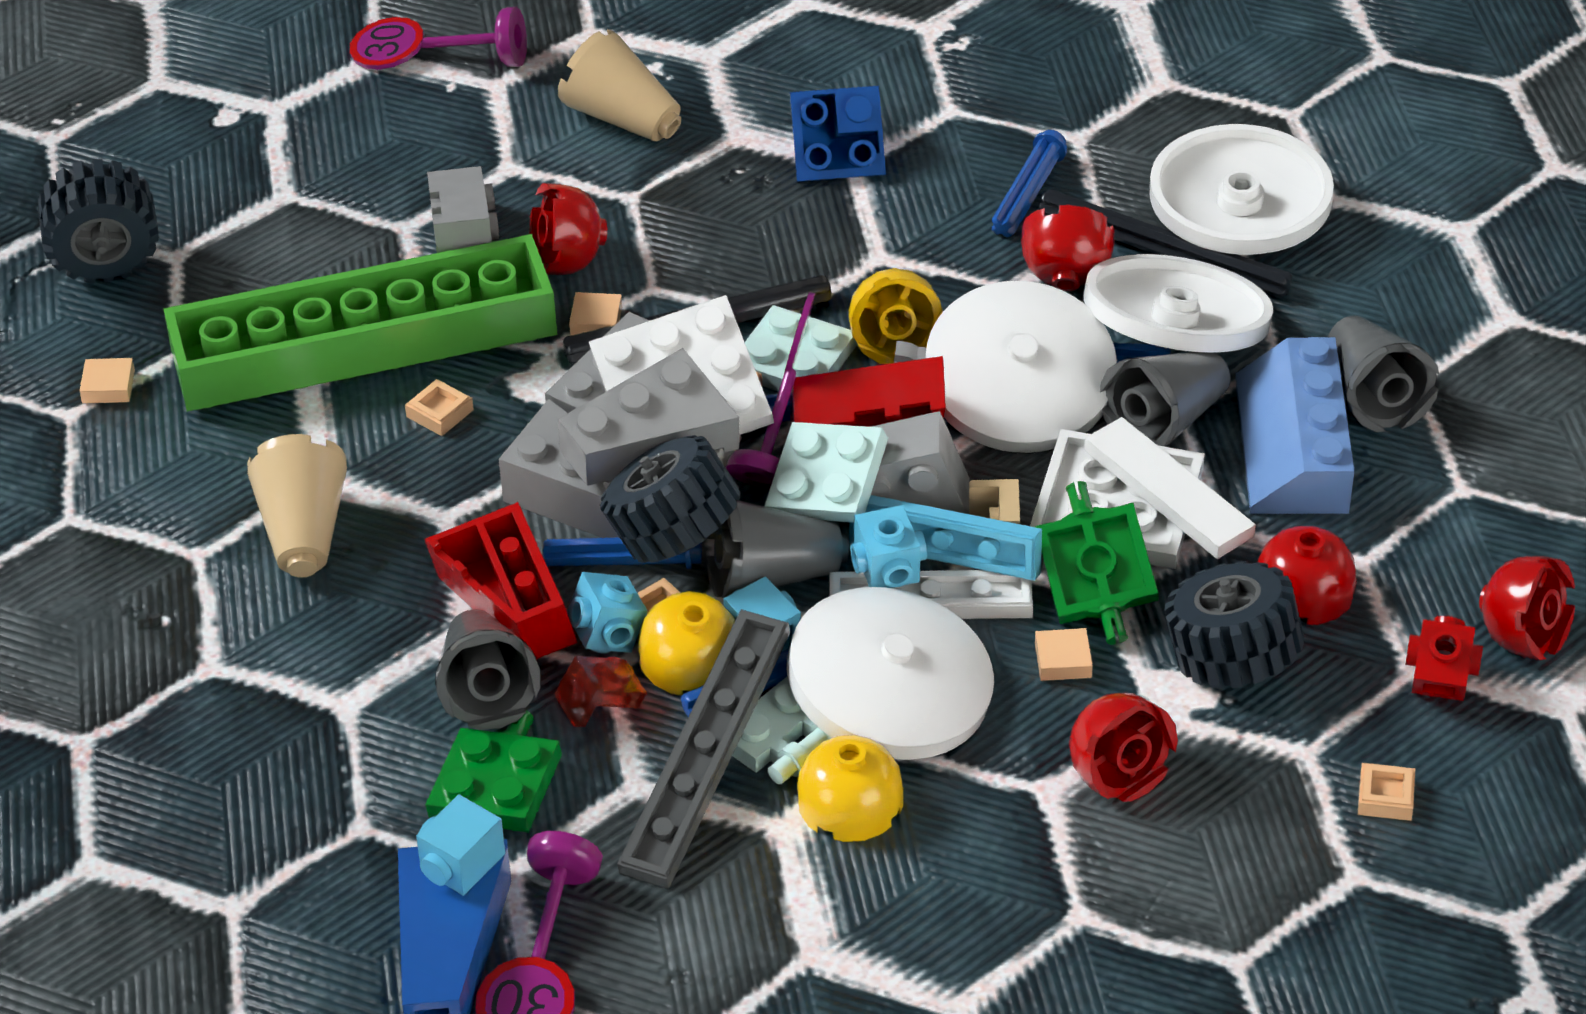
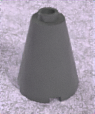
[1328,316,1439,432]
[1100,352,1230,447]
[706,501,849,598]
[435,609,540,730]

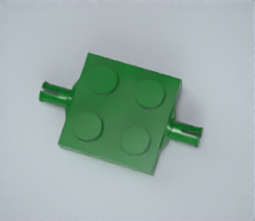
[1035,481,1159,645]
[425,710,562,833]

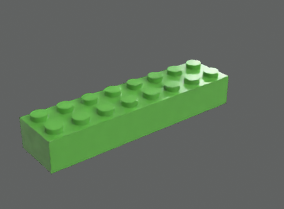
[163,234,557,412]

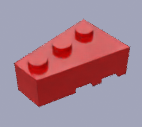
[790,356,946,427]
[424,502,577,659]

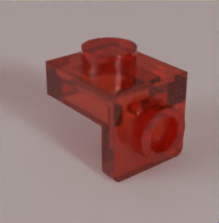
[555,656,647,727]

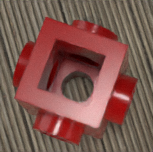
[1405,616,1483,701]

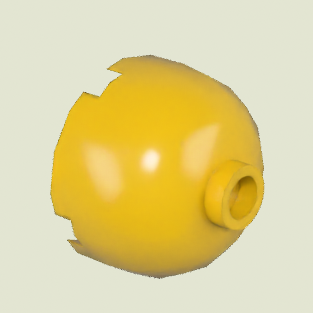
[849,268,943,364]
[637,591,735,696]
[797,735,903,842]

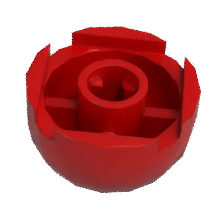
[529,183,608,275]
[1021,205,1114,291]
[1258,526,1357,625]
[1479,556,1575,660]
[1069,693,1178,802]

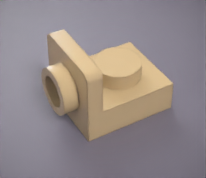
[969,479,1020,524]

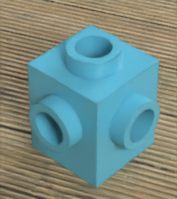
[850,505,927,588]
[567,572,648,653]

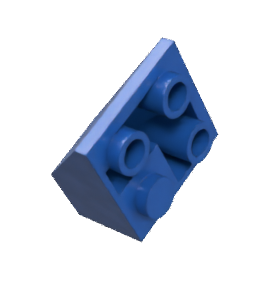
[790,86,886,182]

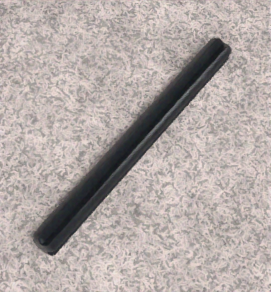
[1039,190,1292,298]
[563,275,831,364]

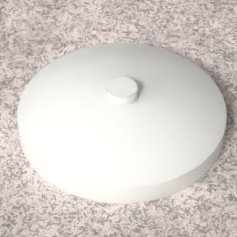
[1150,124,1334,255]
[1083,254,1273,353]
[925,281,1117,453]
[787,587,994,760]

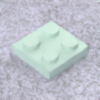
[745,305,857,391]
[765,422,888,523]

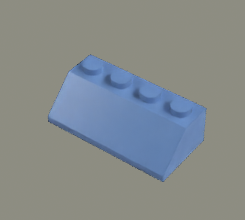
[1235,337,1354,514]

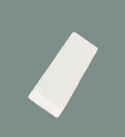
[1084,417,1256,559]
[830,570,1033,619]

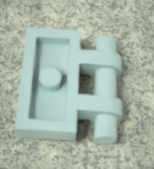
[732,676,832,784]

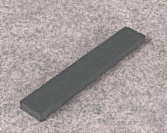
[617,609,790,889]

